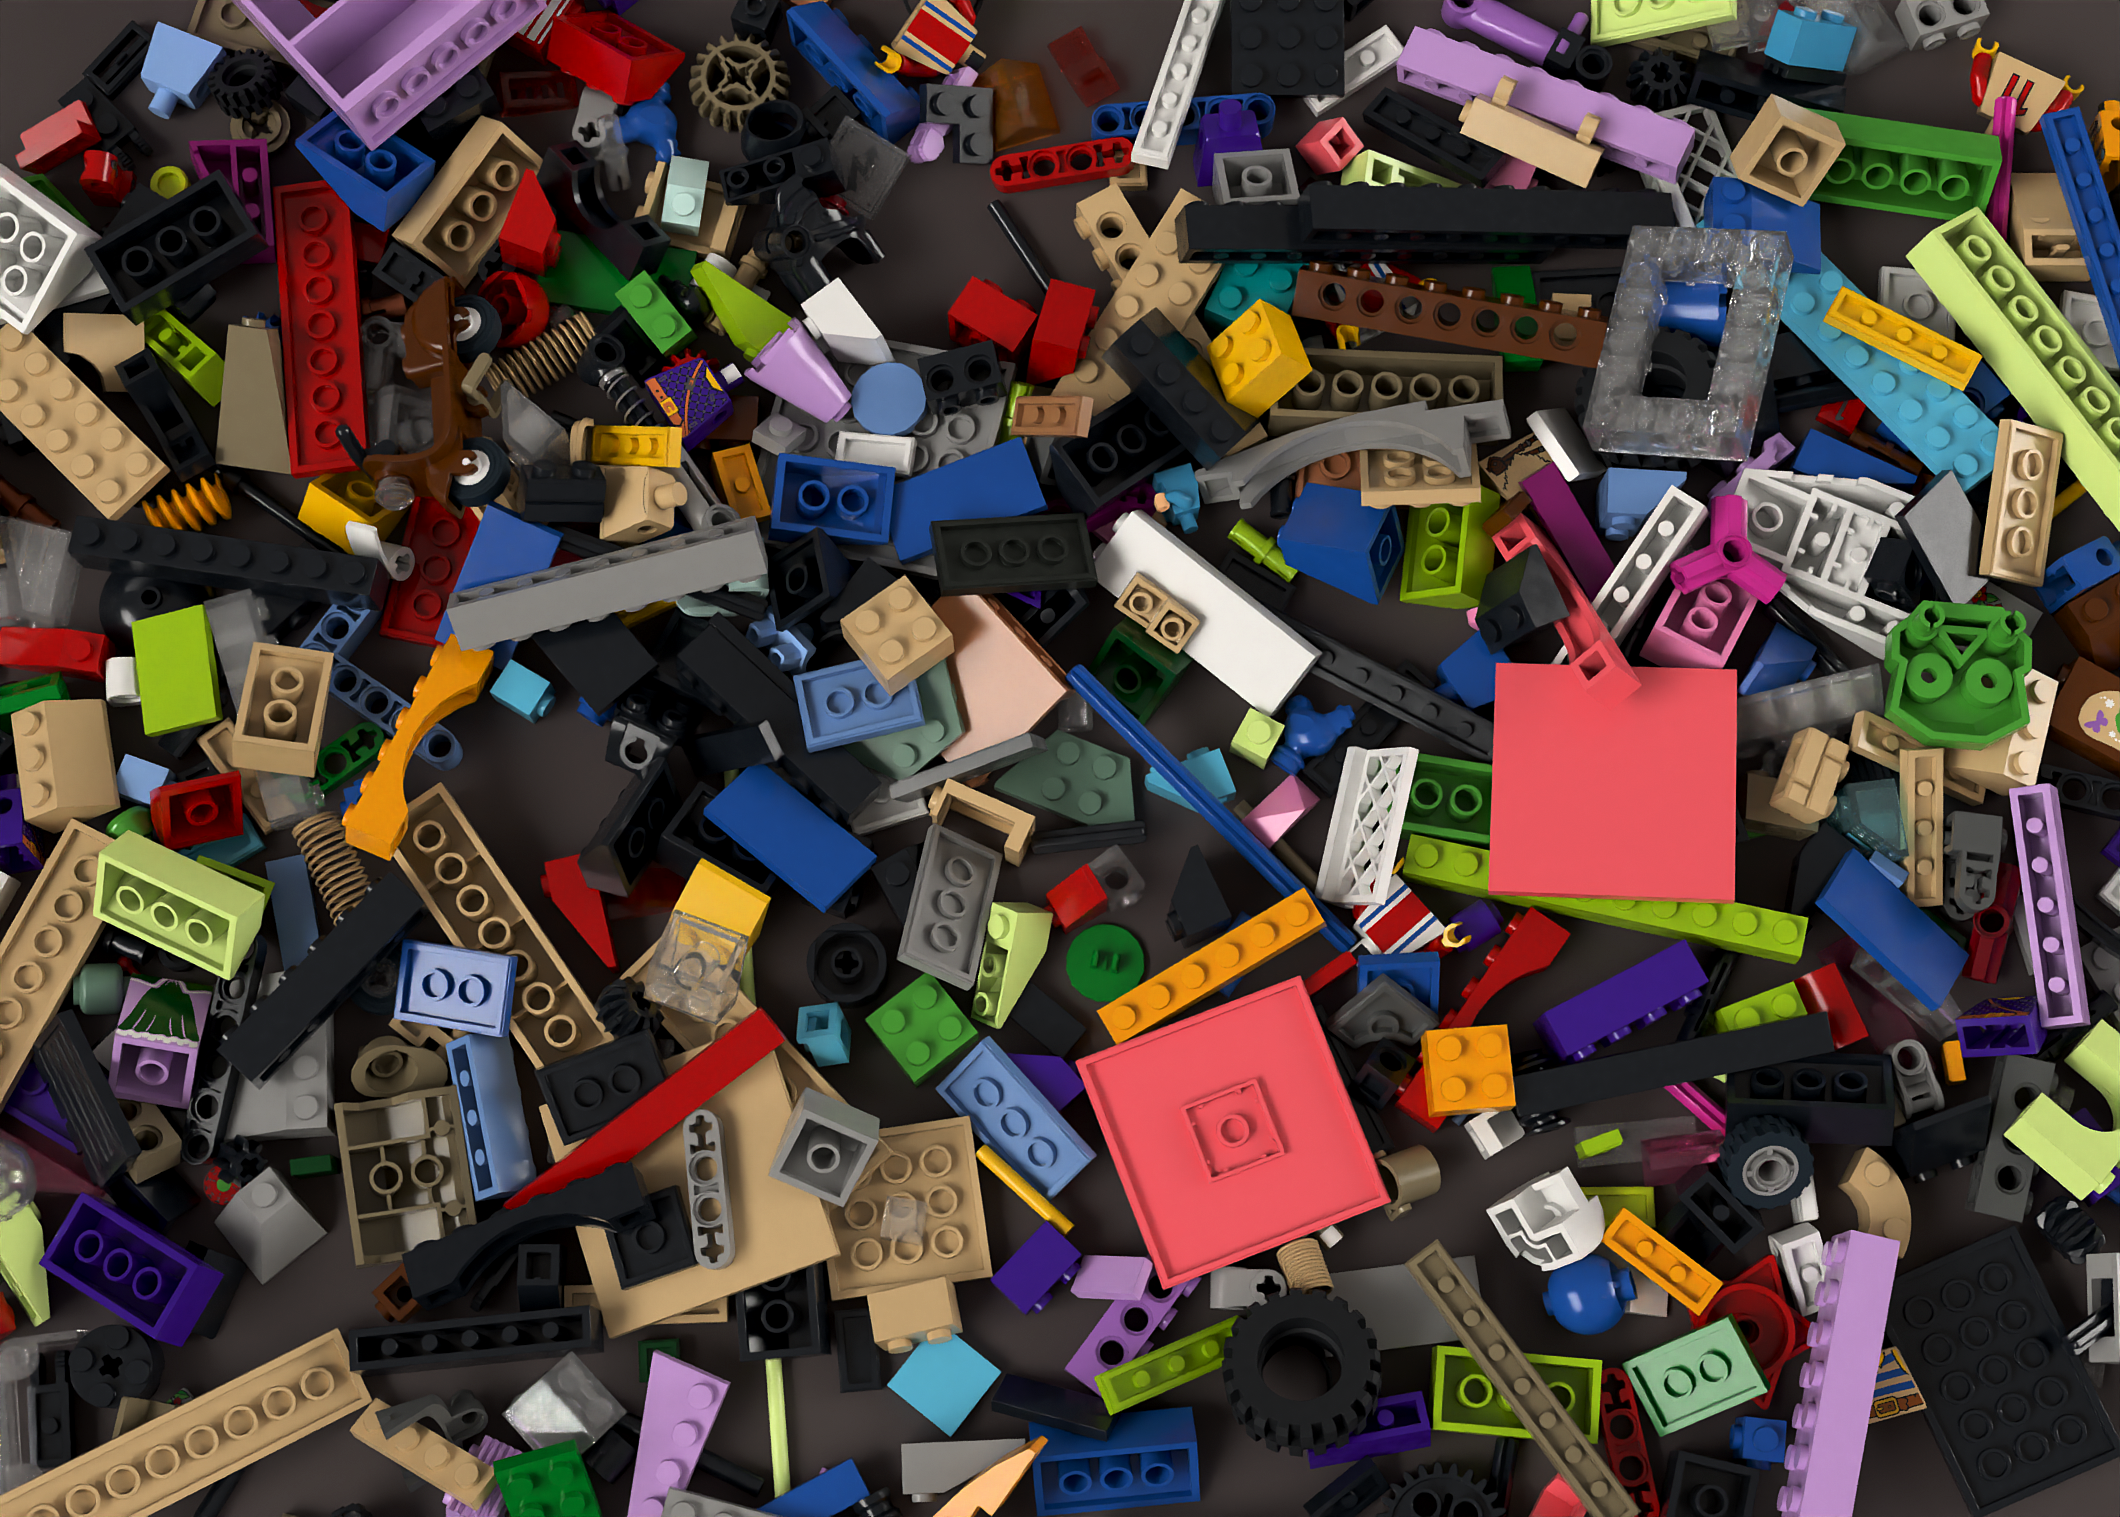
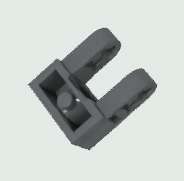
[1938,811,2008,924]

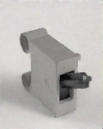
[2060,1253,2120,1364]

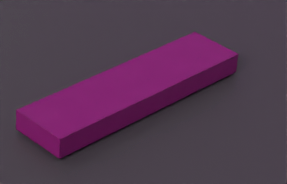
[1518,462,1615,604]

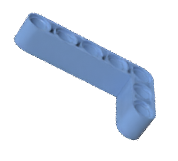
[299,601,463,771]

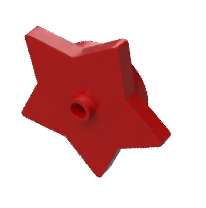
[1686,1254,1811,1410]

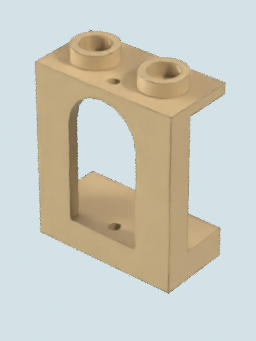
[928,778,1035,867]

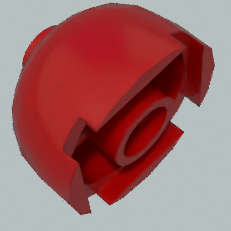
[477,271,550,348]

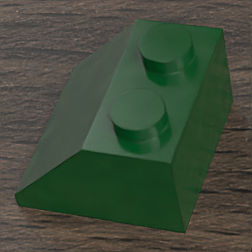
[1088,616,1194,726]

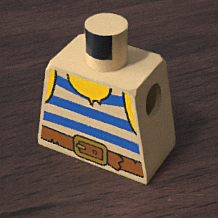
[1868,1346,1927,1424]

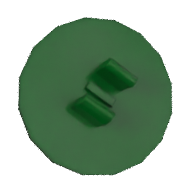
[1066,924,1144,1002]

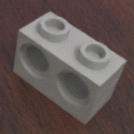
[1894,0,1990,51]

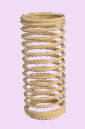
[485,312,595,410]
[292,811,371,926]

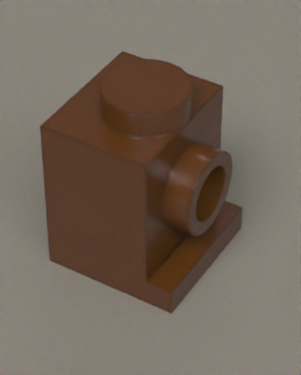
[371,1263,422,1324]

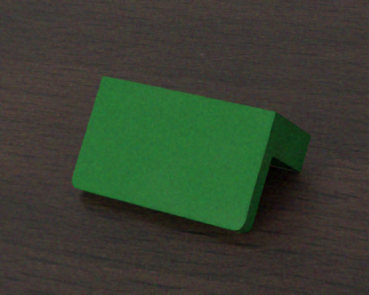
[0,671,72,734]

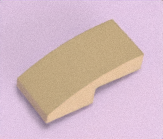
[1114,572,1200,654]

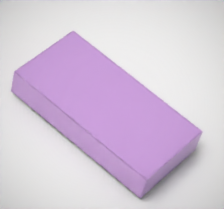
[1071,1255,1153,1301]

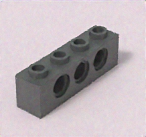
[1964,1055,2058,1222]

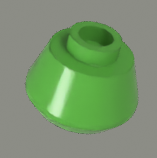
[105,805,154,841]

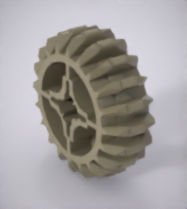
[689,32,791,133]

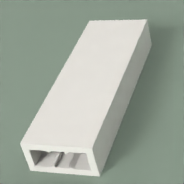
[1093,509,1323,717]

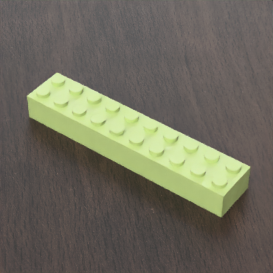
[1906,206,2120,532]

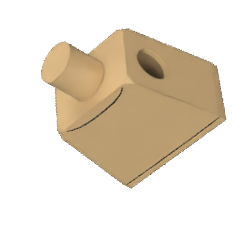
[599,466,687,548]

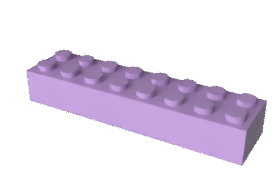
[1777,1230,1900,1517]

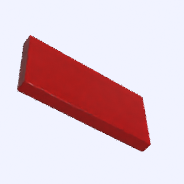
[379,496,480,648]

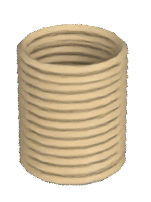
[1276,1238,1334,1296]

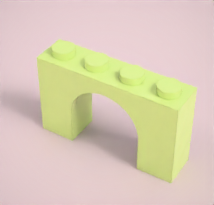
[2003,1019,2120,1201]

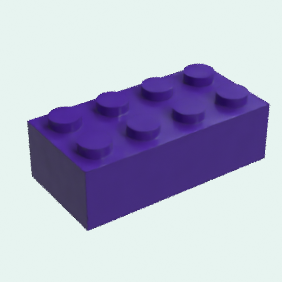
[1533,939,1709,1066]
[39,1192,225,1347]

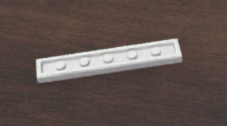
[1131,0,1226,169]

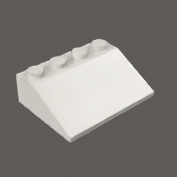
[0,163,102,335]

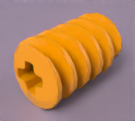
[142,472,232,532]

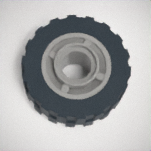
[1717,1115,1815,1210]

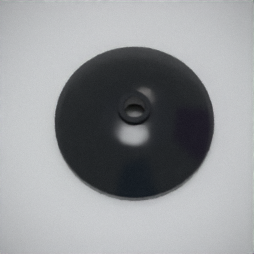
[99,572,217,657]

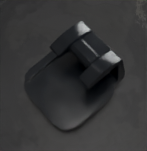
[605,679,702,774]

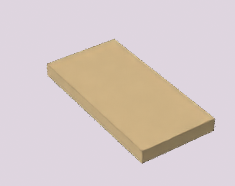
[1979,419,2064,587]

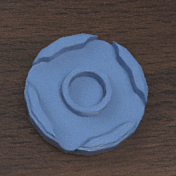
[851,362,928,436]

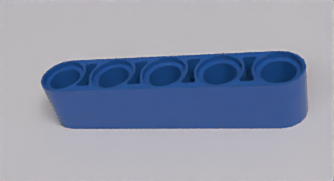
[1091,93,1276,146]

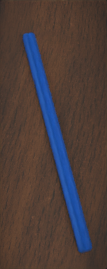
[1065,664,1357,953]

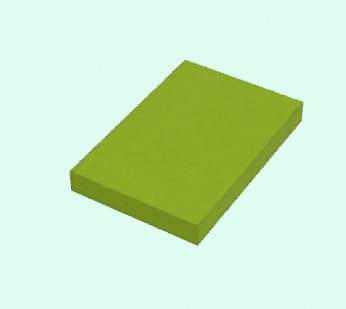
[131,604,223,737]

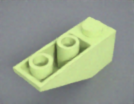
[971,902,1053,1029]

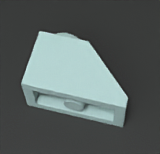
[661,155,709,237]

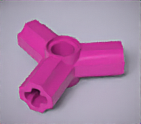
[1669,494,1787,605]

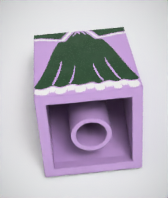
[108,973,214,1109]

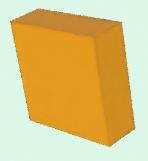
[1940,1040,1966,1086]

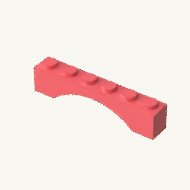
[1491,513,1642,711]

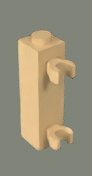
[1458,75,1605,189]

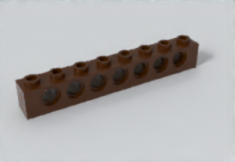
[1291,260,1609,369]

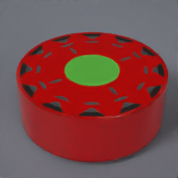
[204,1166,247,1206]

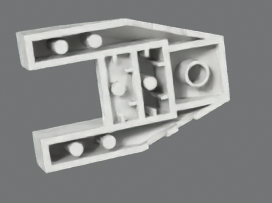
[1734,468,1915,660]

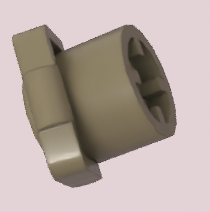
[1373,1144,1441,1221]

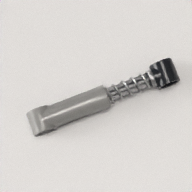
[576,334,741,531]

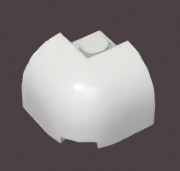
[1486,1166,1605,1271]

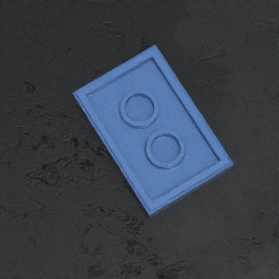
[793,660,926,753]

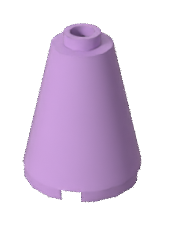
[744,317,852,423]

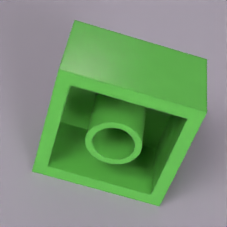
[865,973,979,1088]

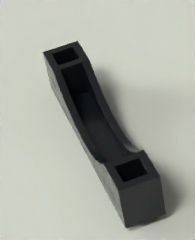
[401,1161,656,1311]

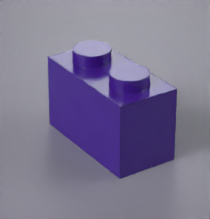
[990,1220,1082,1316]

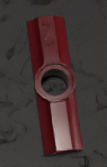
[1961,862,2022,985]

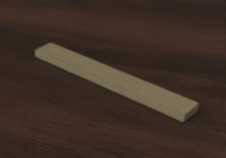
[1404,1239,1641,1517]

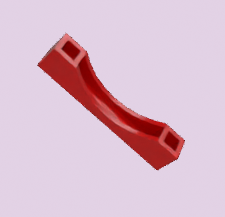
[1394,907,1571,1133]

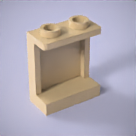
[635,161,747,261]

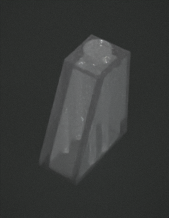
[0,516,82,628]

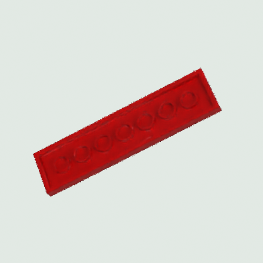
[273,180,370,479]

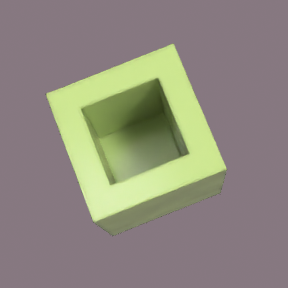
[1229,708,1285,770]

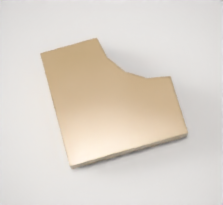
[63,313,145,392]

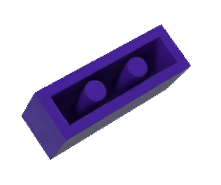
[1306,1390,1431,1469]

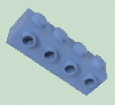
[446,1033,537,1202]

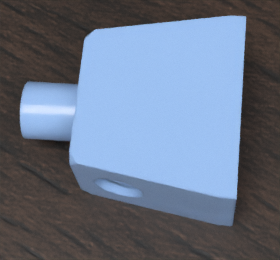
[141,21,227,119]

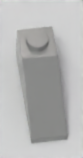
[901,1438,1025,1502]

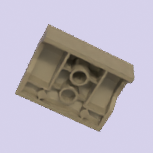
[334,1085,477,1269]

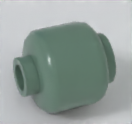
[73,963,131,1015]

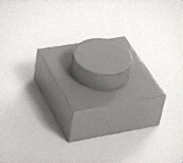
[752,412,807,456]

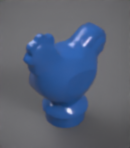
[610,82,681,166]
[1270,694,1356,777]

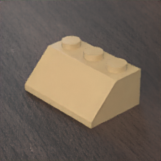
[1943,669,2058,797]
[11,699,121,834]

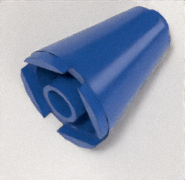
[1624,270,1727,348]

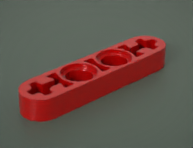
[990,137,1136,193]
[1599,1368,1660,1517]

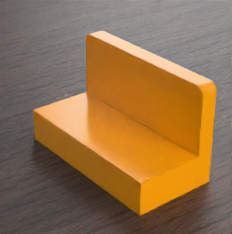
[709,443,771,523]

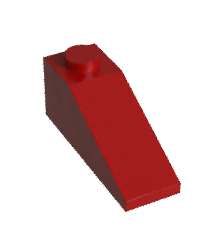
[0,627,117,683]
[540,854,621,974]

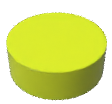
[150,166,191,199]

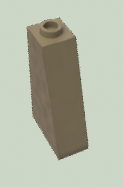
[215,317,291,474]

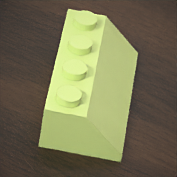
[93,830,265,981]

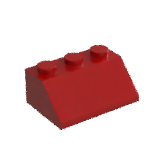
[546,10,685,106]

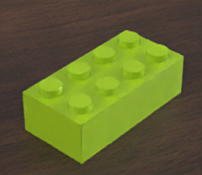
[1428,1345,1602,1445]

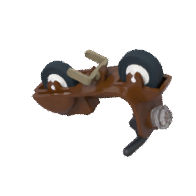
[335,276,515,519]

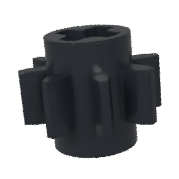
[212,1134,268,1189]

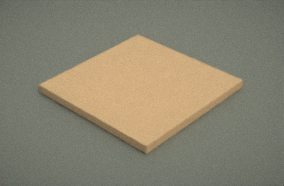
[539,1041,841,1339]

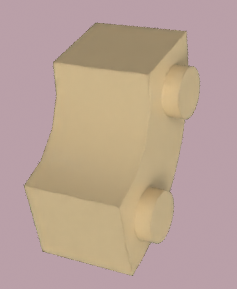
[1837,1147,1911,1260]

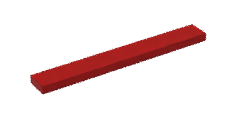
[503,1006,786,1209]

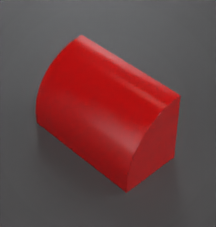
[1789,962,1869,1053]

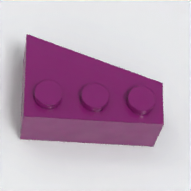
[188,139,276,264]

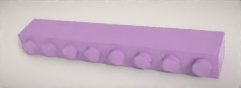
[1396,26,1695,185]

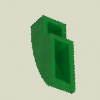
[1491,266,1543,372]

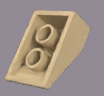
[232,642,334,778]

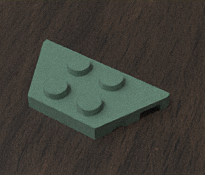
[842,657,966,781]
[994,729,1135,846]

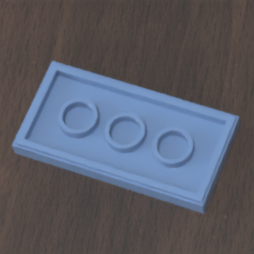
[935,1036,1097,1202]

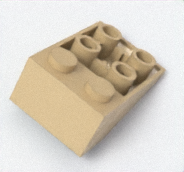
[2008,173,2090,282]

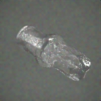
[597,113,632,191]

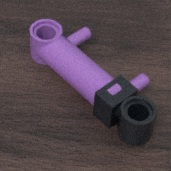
[1441,0,1613,93]

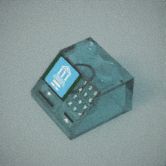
[1826,778,1909,864]

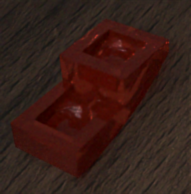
[1047,26,1120,108]

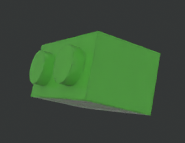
[615,270,698,361]

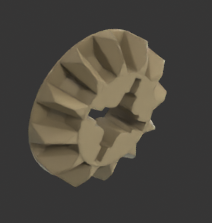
[230,100,292,154]

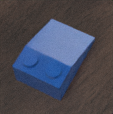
[295,110,436,232]
[1704,176,1821,274]
[768,453,896,545]

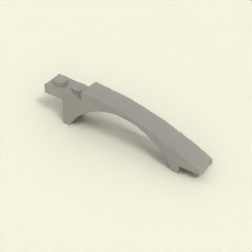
[1195,399,1511,509]

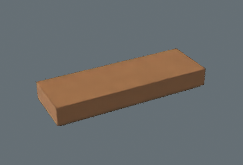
[1011,396,1094,438]

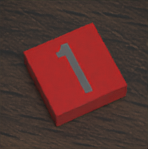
[1815,398,1866,437]

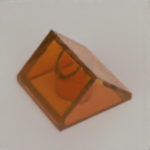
[972,58,1060,153]

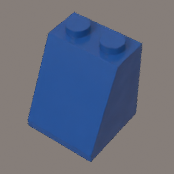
[1277,483,1405,605]

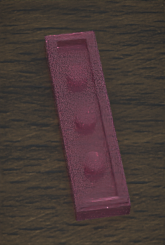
[1816,935,1939,1073]

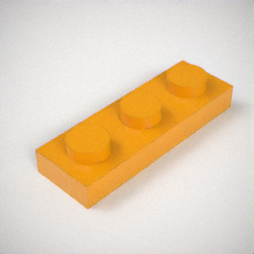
[1601,1207,1723,1316]

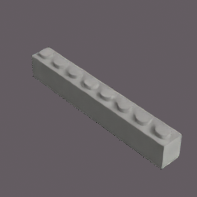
[446,515,768,651]

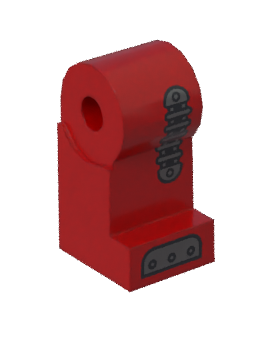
[79,150,137,207]

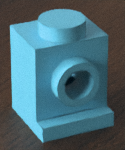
[796,1002,851,1067]

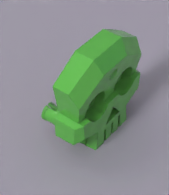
[1884,600,2032,751]

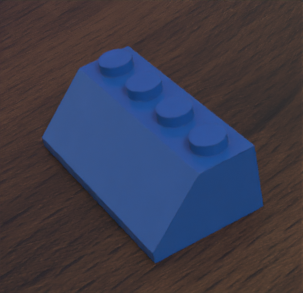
[786,1,920,147]
[1028,1406,1200,1517]

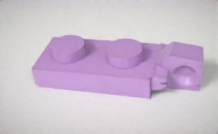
[1707,432,1795,519]

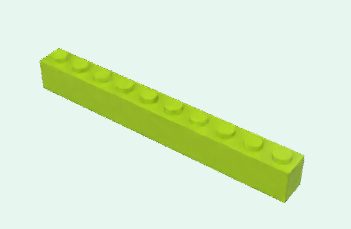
[1402,834,1808,964]

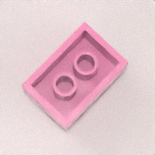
[1639,550,1758,669]

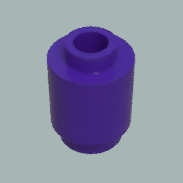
[1444,899,1504,954]

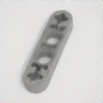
[683,1109,735,1270]

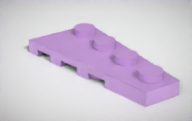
[627,1349,731,1517]

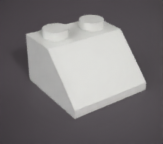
[800,277,896,366]

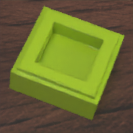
[1574,1129,1624,1161]

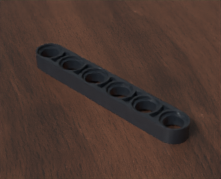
[180,933,267,1165]

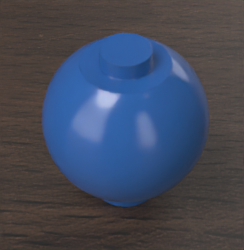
[1542,1253,1638,1335]

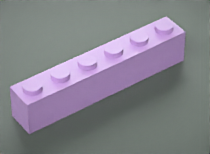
[2009,783,2091,1030]

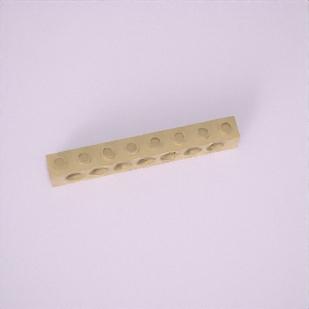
[1073,183,1268,460]

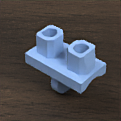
[745,605,816,676]

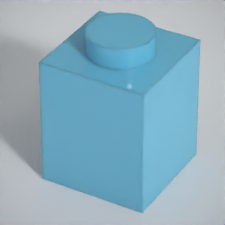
[489,659,556,724]

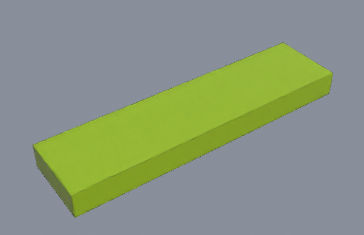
[1094,1315,1239,1416]

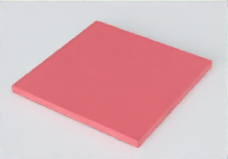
[1488,663,1737,904]
[1075,975,1391,1290]

